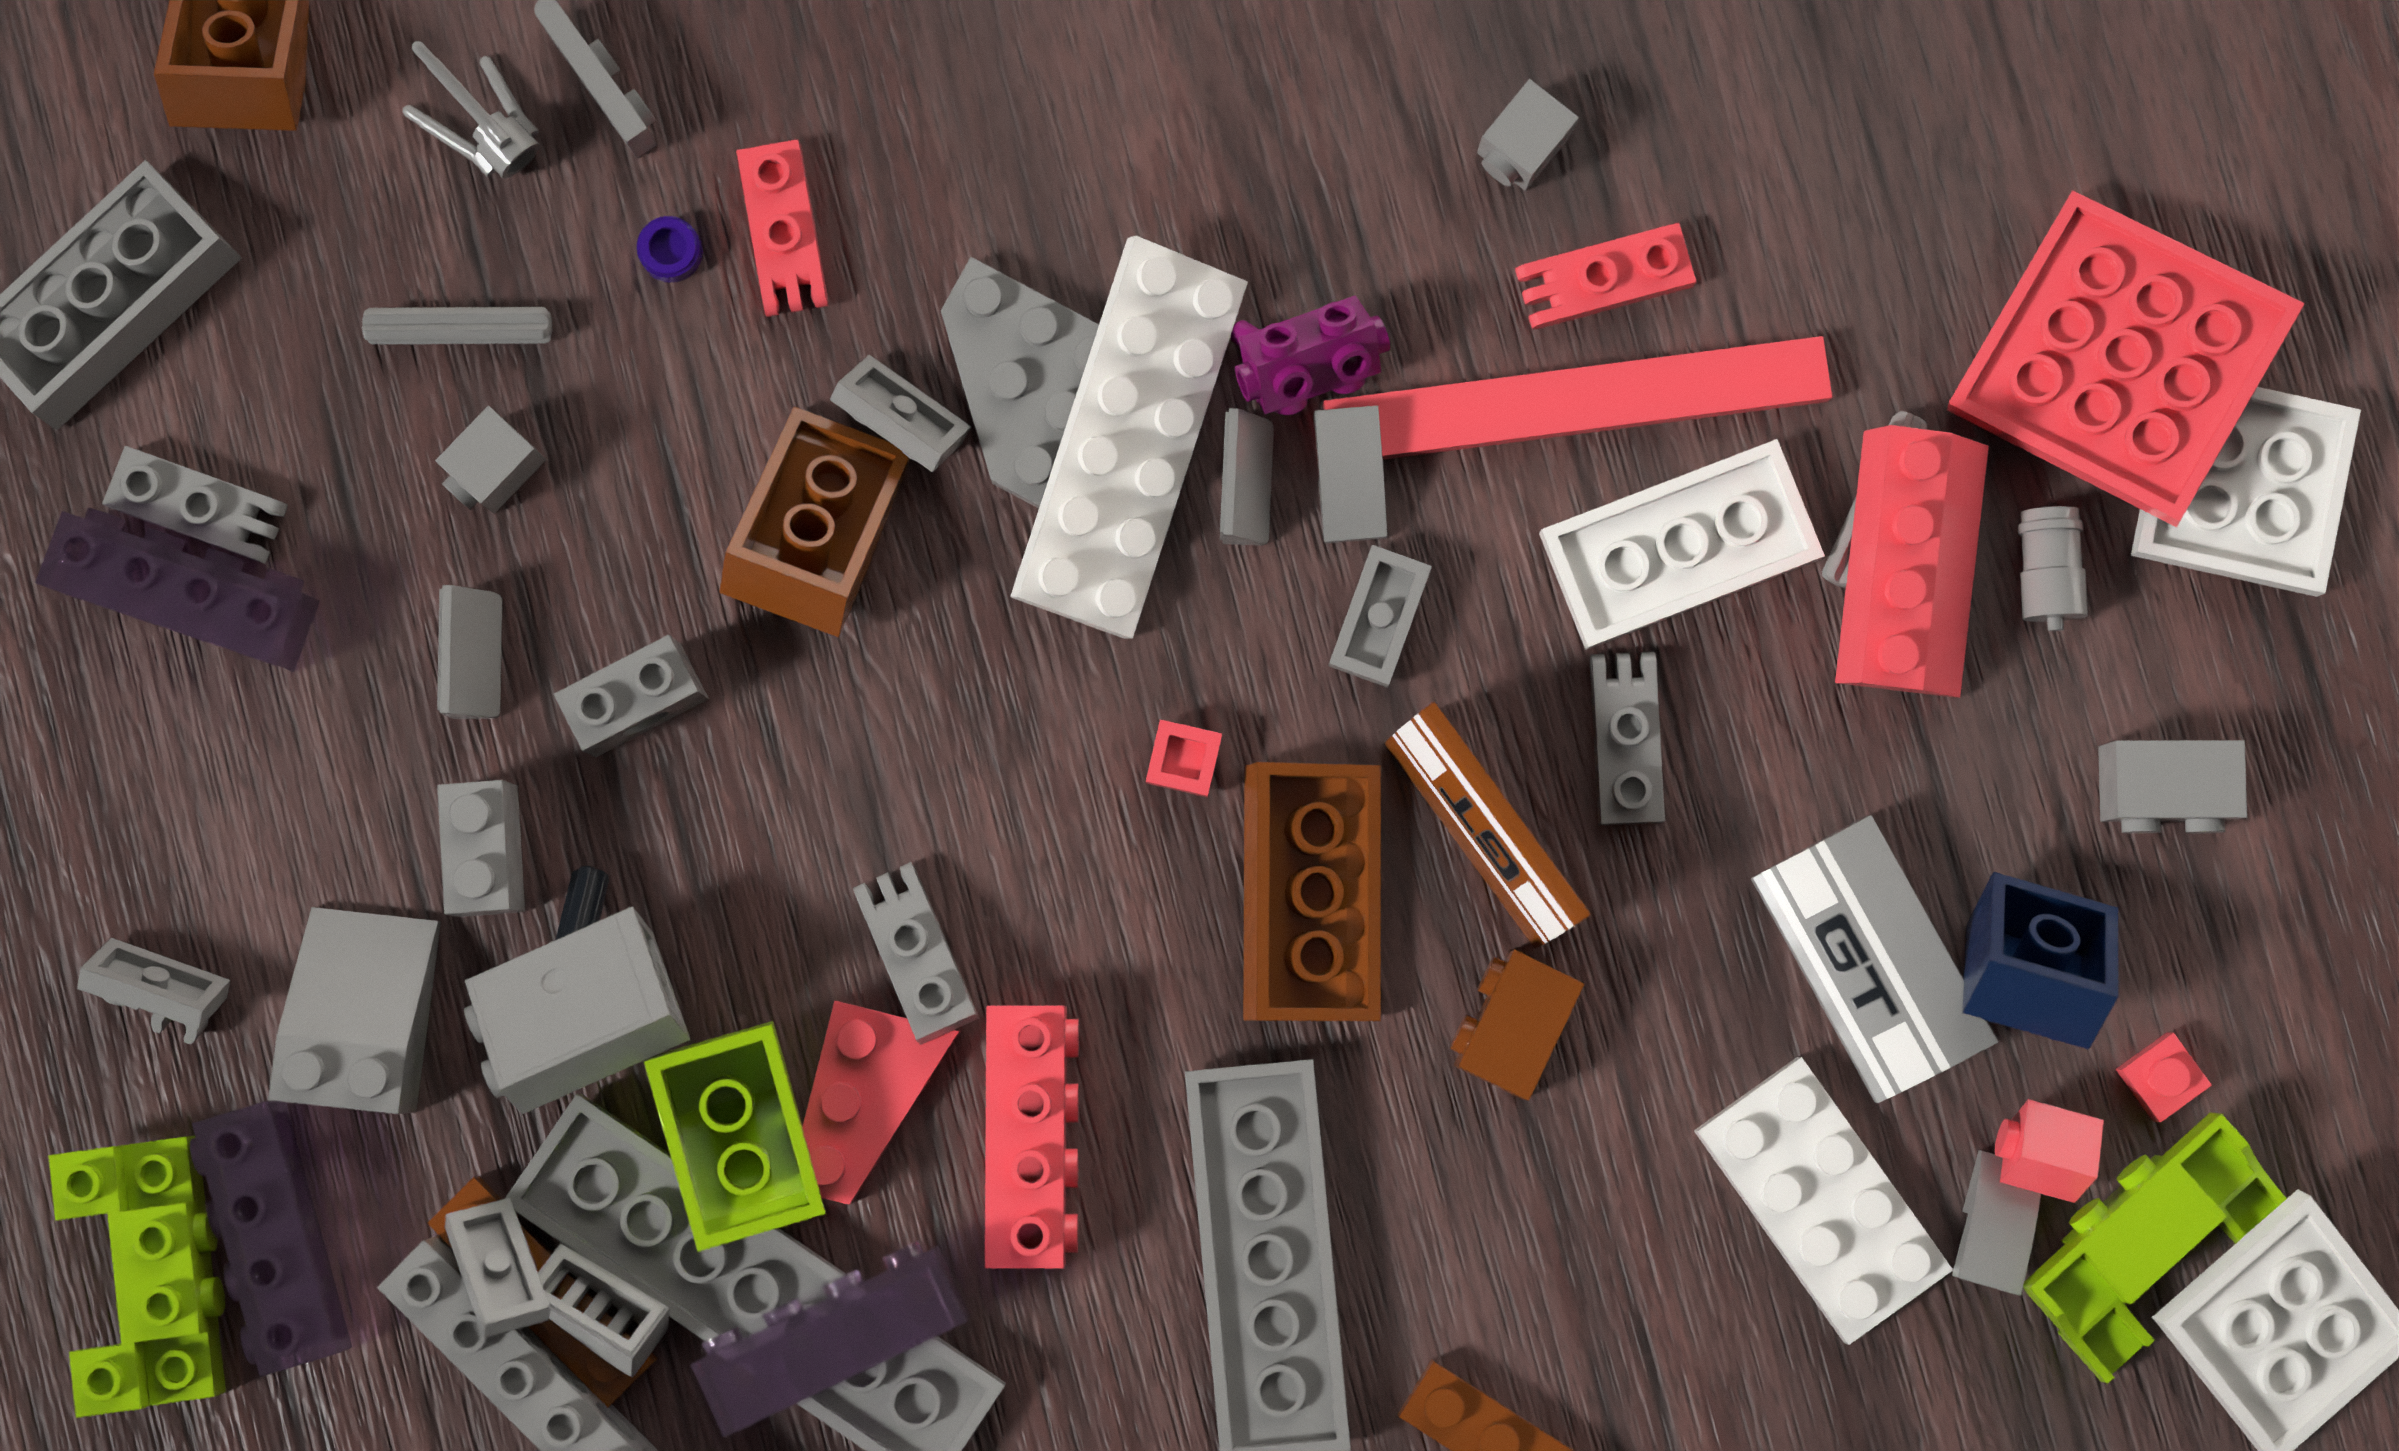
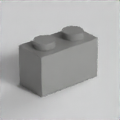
[2098,740,2247,834]
[437,780,525,917]

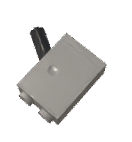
[464,866,690,1114]

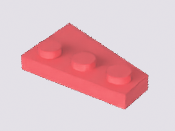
[802,1001,961,1205]

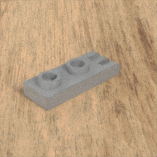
[534,0,657,159]
[102,446,288,564]
[1590,652,1665,826]
[853,862,979,1045]

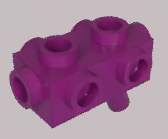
[1230,295,1390,415]

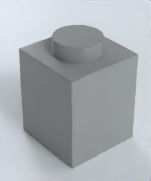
[1477,79,1579,191]
[435,405,547,514]

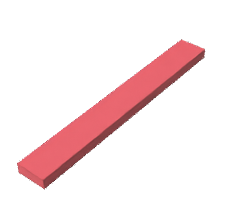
[1323,336,1832,459]

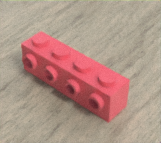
[985,1006,1079,1269]

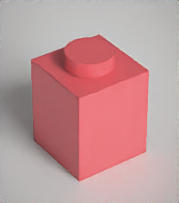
[1995,1099,2104,1203]

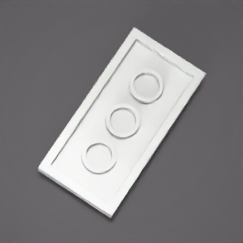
[1539,439,1825,650]
[1694,1057,1953,1345]

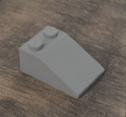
[268,907,441,1114]

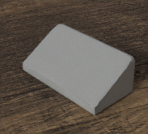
[1220,408,1274,546]
[437,585,502,719]

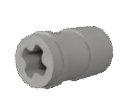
[2018,506,2088,631]

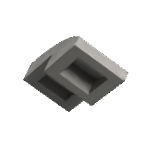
[1314,405,1387,543]
[1952,1150,2041,1296]

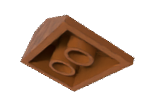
[154,0,309,131]
[719,406,910,637]

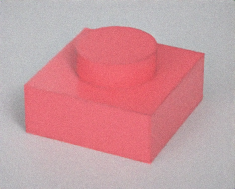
[1146,719,1222,798]
[2115,1032,2212,1123]

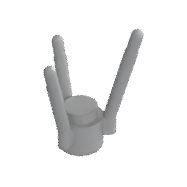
[403,41,540,179]

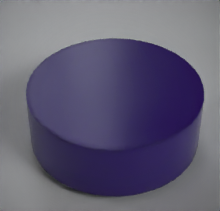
[637,216,703,283]

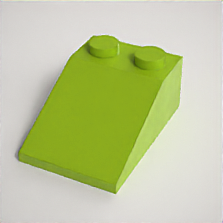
[644,1021,826,1252]

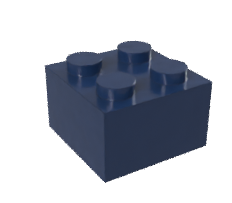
[1962,872,2119,1050]

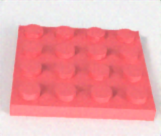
[1947,190,2305,527]

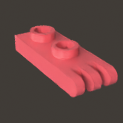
[736,139,829,317]
[1515,222,1697,329]

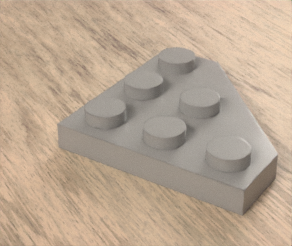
[941,257,1099,508]

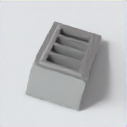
[538,1244,670,1377]

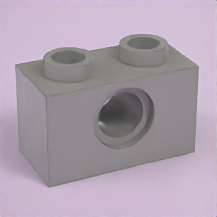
[553,634,709,757]

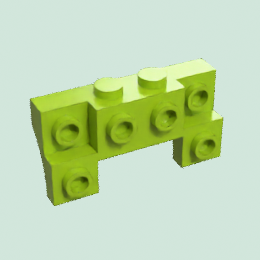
[2022,1113,2287,1384]
[48,1135,226,1418]

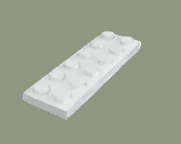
[1010,236,1248,639]

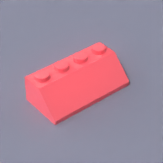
[1835,425,1989,698]

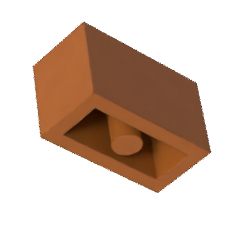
[1450,949,1585,1101]

